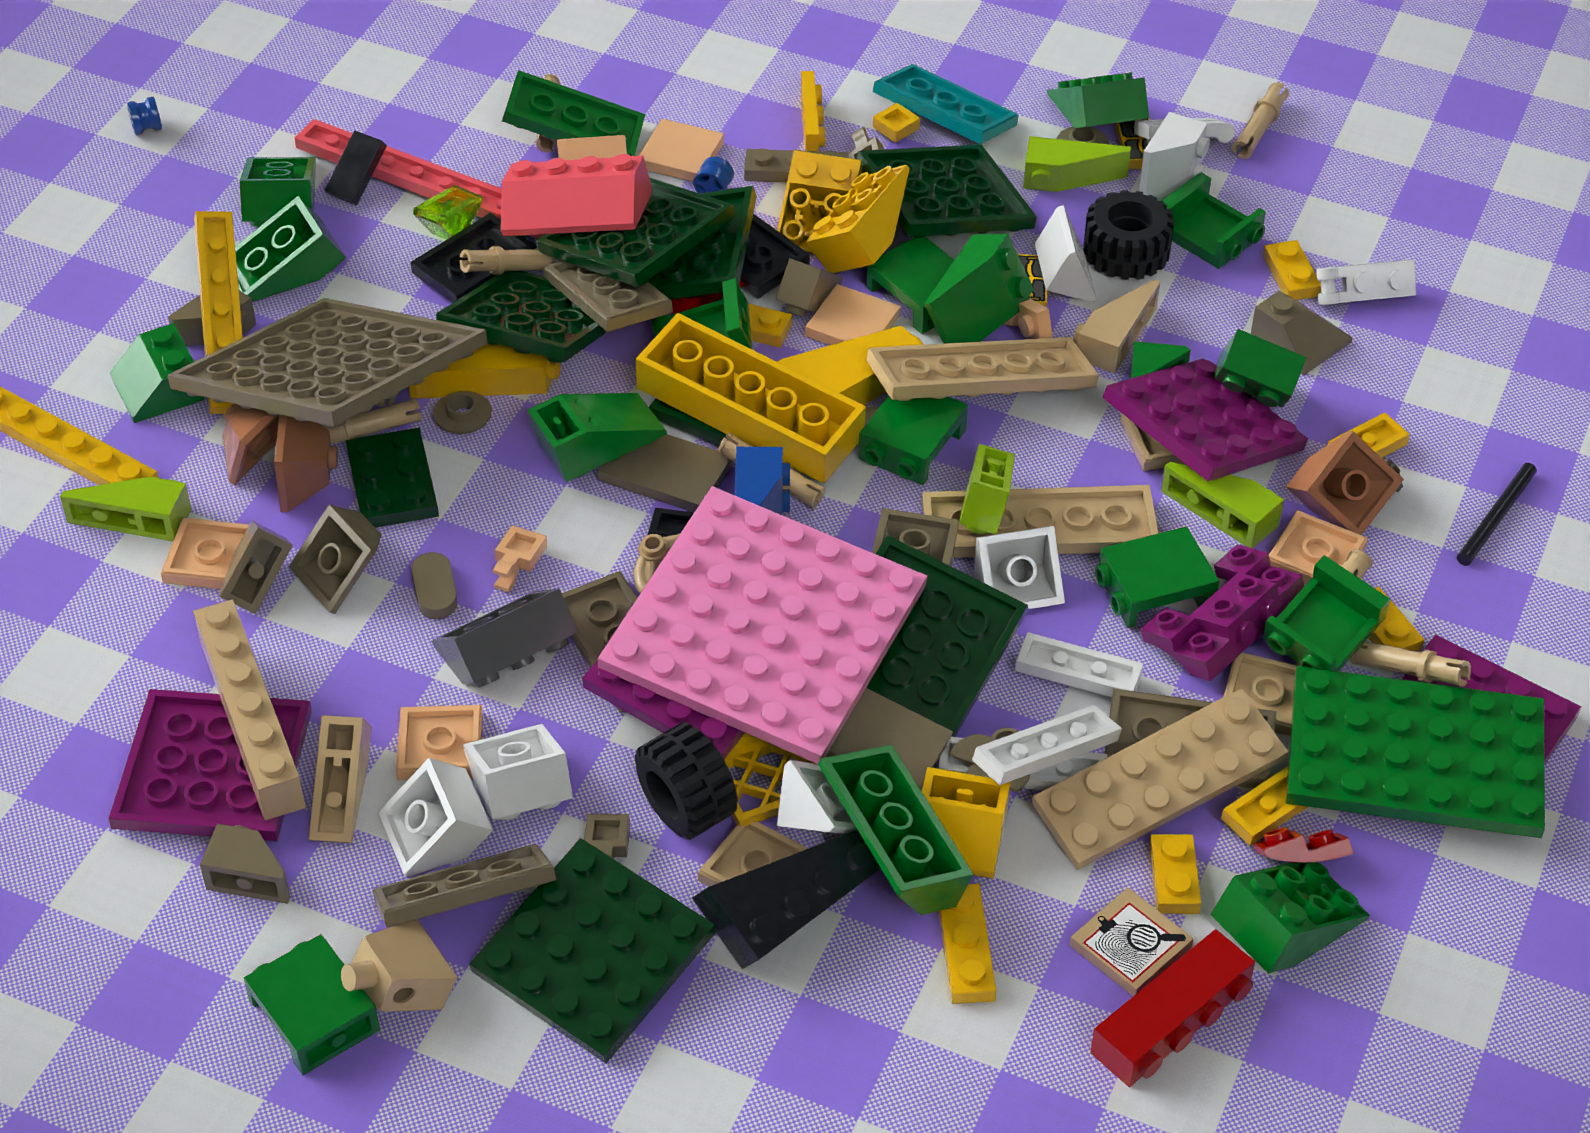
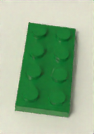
[502,70,646,156]

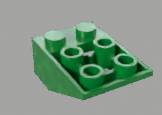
[1047,72,1149,128]
[527,393,667,482]
[1210,862,1370,974]

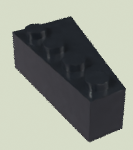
[692,830,881,969]

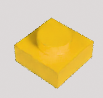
[873,103,920,143]

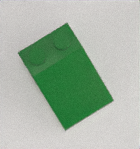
[240,157,316,227]
[235,195,346,302]
[924,234,1034,344]

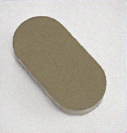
[411,552,457,619]

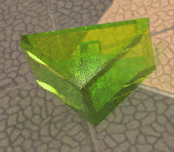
[413,185,483,240]

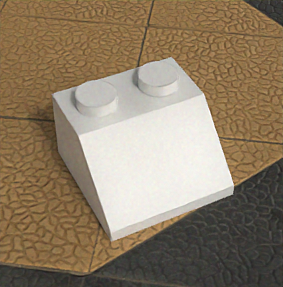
[1139,112,1210,201]
[463,724,573,820]
[378,758,493,877]

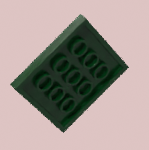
[857,145,1037,238]
[536,177,735,287]
[648,186,757,299]
[436,271,607,363]
[866,535,1028,737]
[469,838,716,1064]

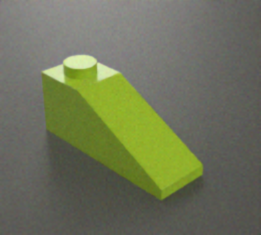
[1023,136,1131,192]
[959,444,1015,535]
[1161,462,1284,548]
[60,477,192,541]

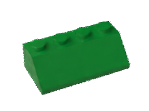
[818,745,974,915]

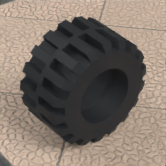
[1083,190,1174,280]
[635,722,738,840]

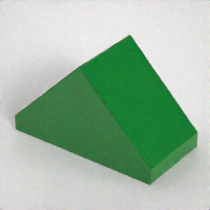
[1130,341,1191,379]

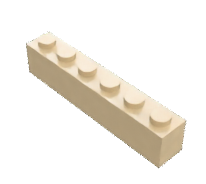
[193,599,306,821]

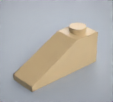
[1073,280,1160,374]
[308,715,372,843]

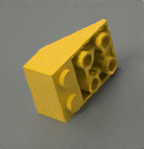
[777,150,863,254]
[806,165,910,273]

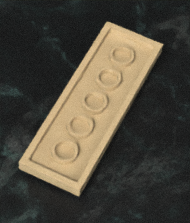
[867,337,1099,401]
[922,485,1159,558]
[1032,688,1289,870]

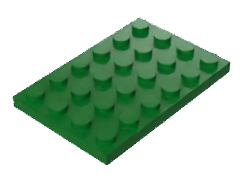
[1286,666,1545,839]

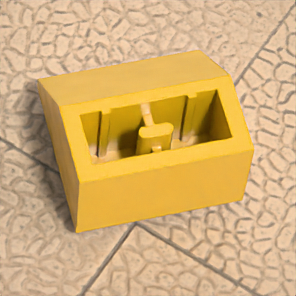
[922,767,1011,879]

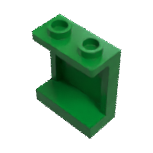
[1162,172,1266,269]
[867,236,954,334]
[651,278,752,349]
[859,396,968,485]
[1095,526,1219,628]
[1263,555,1390,671]
[243,934,380,1076]

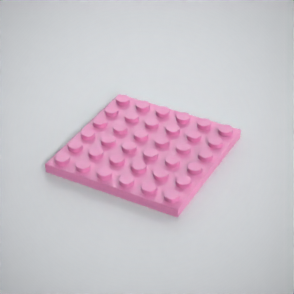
[597,486,927,764]

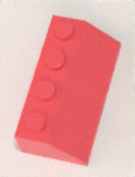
[501,154,653,236]

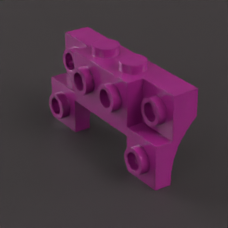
[1140,544,1305,681]

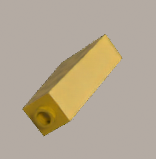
[777,326,924,405]
[409,344,561,399]

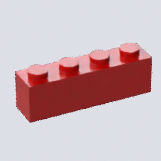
[1090,929,1255,1088]

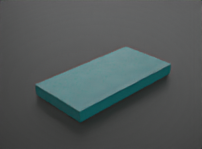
[872,64,1019,144]

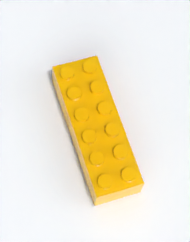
[636,313,866,484]

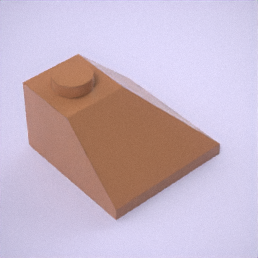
[222,403,279,485]
[274,415,338,512]
[1286,431,1404,535]

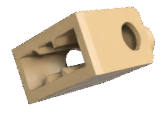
[341,919,458,1012]

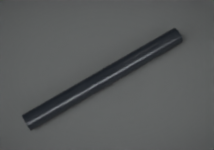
[1456,463,1537,566]

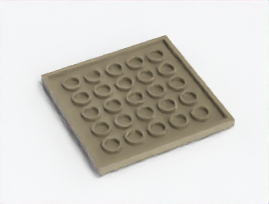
[168,298,488,428]

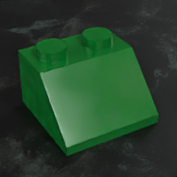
[110,323,205,423]
[1214,329,1307,408]

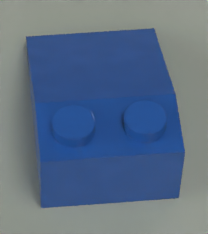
[735,446,790,515]

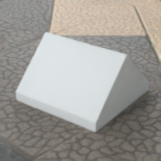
[1035,205,1097,301]
[974,526,1065,609]
[777,760,858,834]

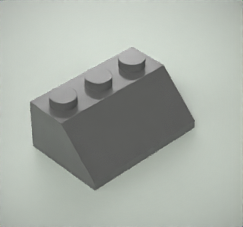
[431,589,578,687]

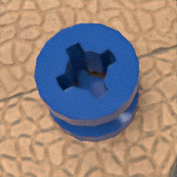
[127,96,162,135]
[693,157,734,194]

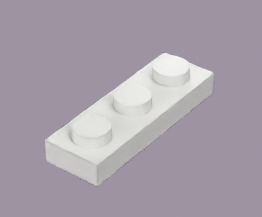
[1015,632,1144,697]

